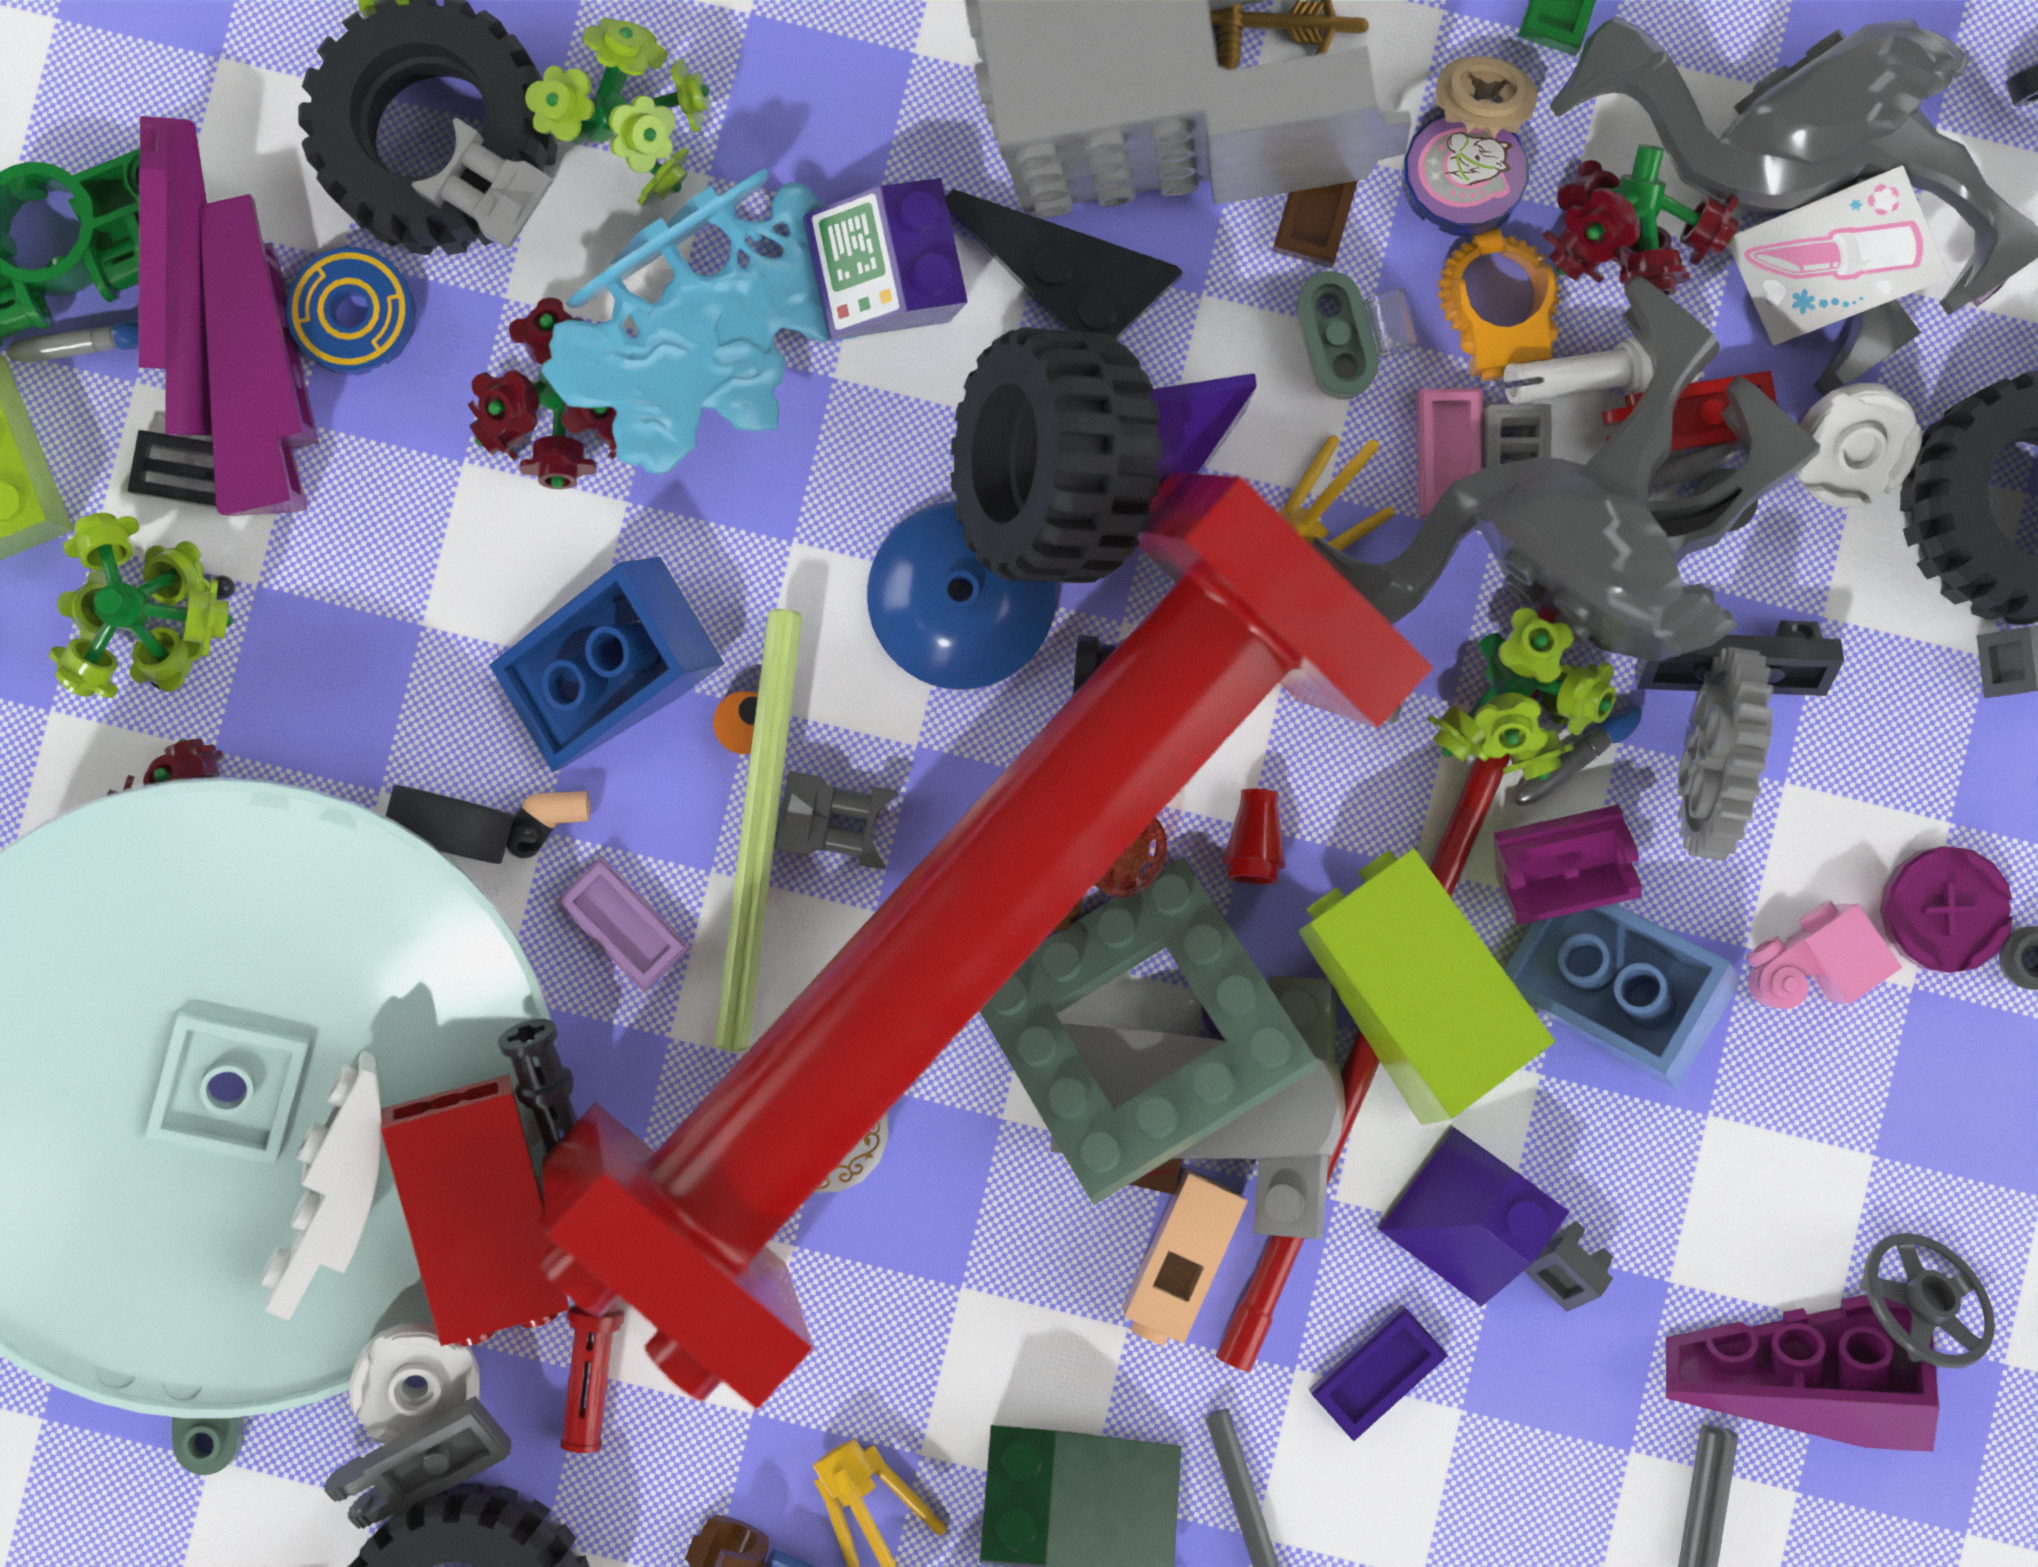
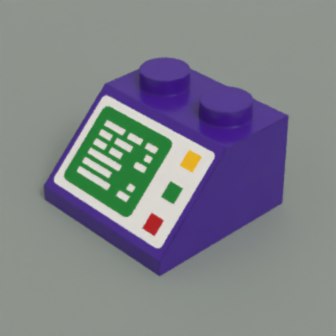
[803,178,968,340]

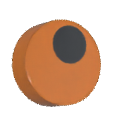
[713,691,758,754]

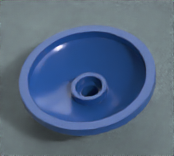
[867,501,1056,690]

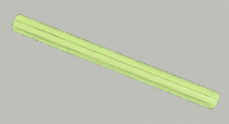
[715,608,802,1052]

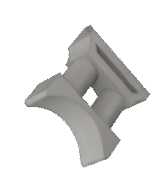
[412,118,554,249]

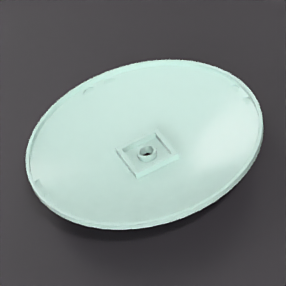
[0,777,558,1418]

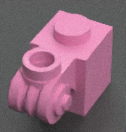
[1746,900,1903,1009]

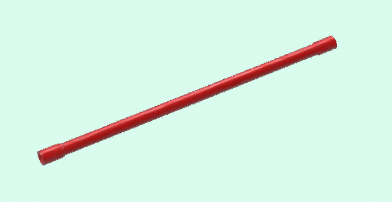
[1216,605,1556,1372]

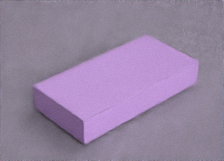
[555,857,692,992]

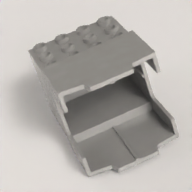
[965,0,1412,218]

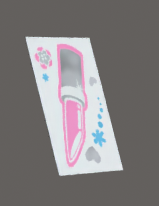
[1728,165,1950,346]

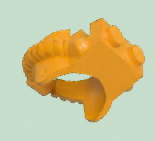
[1437,227,1560,381]

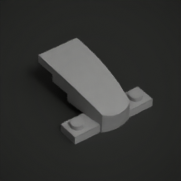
[1050,976,1346,1239]

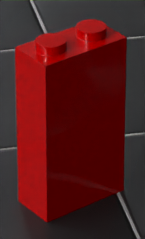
[380,1074,570,1347]

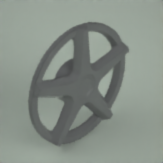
[1860,1233,1995,1369]

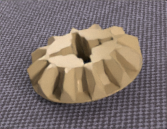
[1434,56,1537,139]

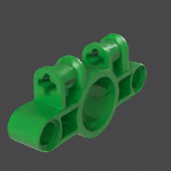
[0,148,140,347]

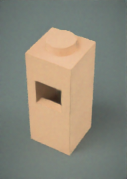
[1122,1167,1248,1346]

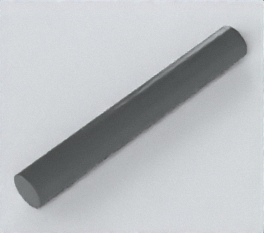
[1205,1408,1279,1567]

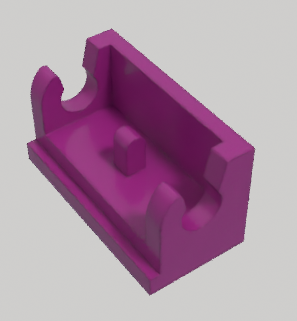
[1494,804,1642,926]

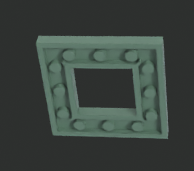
[979,856,1320,1206]

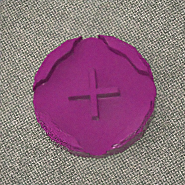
[1880,846,2013,973]

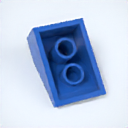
[489,557,725,772]

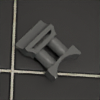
[774,771,899,869]

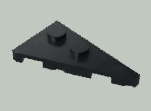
[945,189,1183,340]

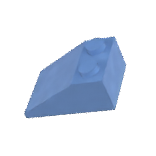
[1504,903,1740,1092]

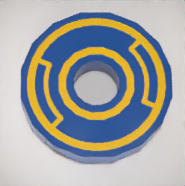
[286,246,417,376]

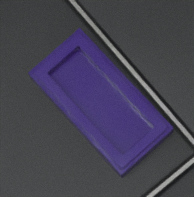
[1308,1304,1449,1442]

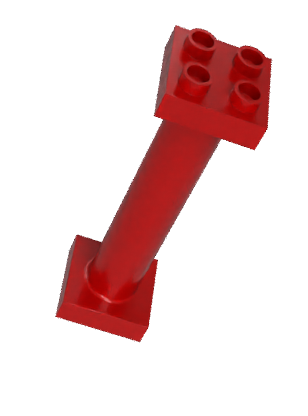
[538,472,1434,1411]

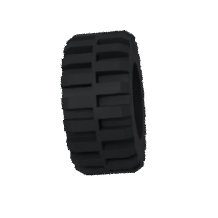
[298,0,558,255]
[950,327,1162,583]
[1900,371,2038,625]
[348,1483,590,1567]

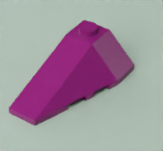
[1666,1295,1940,1452]

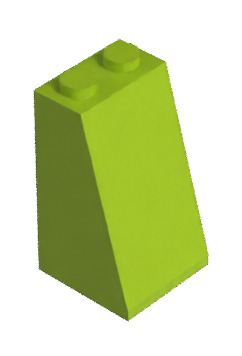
[1298,848,1556,1125]

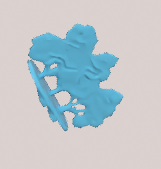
[541,168,857,474]

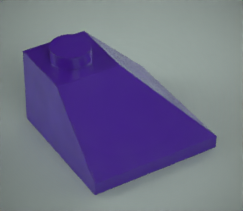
[1150,373,1257,486]
[1377,1126,1570,1307]

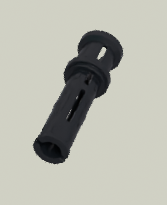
[498,1019,578,1153]

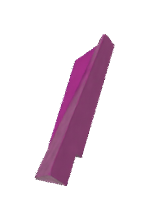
[138,116,212,436]
[199,194,319,516]

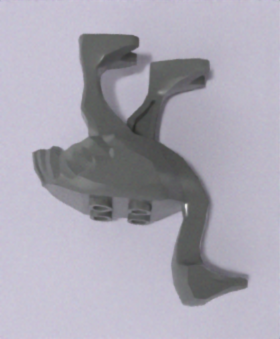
[1550,16,2038,397]
[1309,275,1820,661]

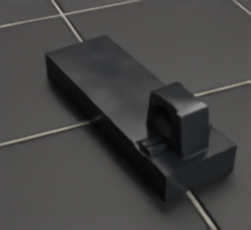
[1635,620,1844,696]

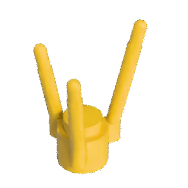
[1279,435,1395,551]
[812,1438,947,1567]

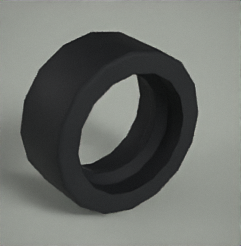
[385,785,514,864]

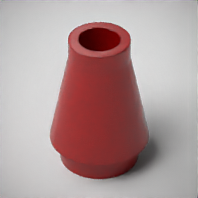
[1222,788,1286,885]

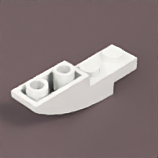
[260,1050,381,1321]

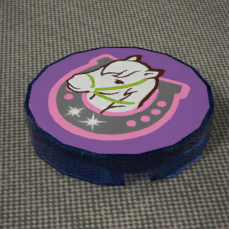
[1401,115,1530,236]

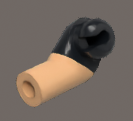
[506,790,591,859]

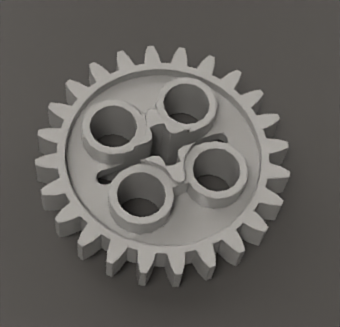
[1678,647,1773,861]

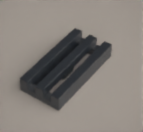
[127,430,216,508]

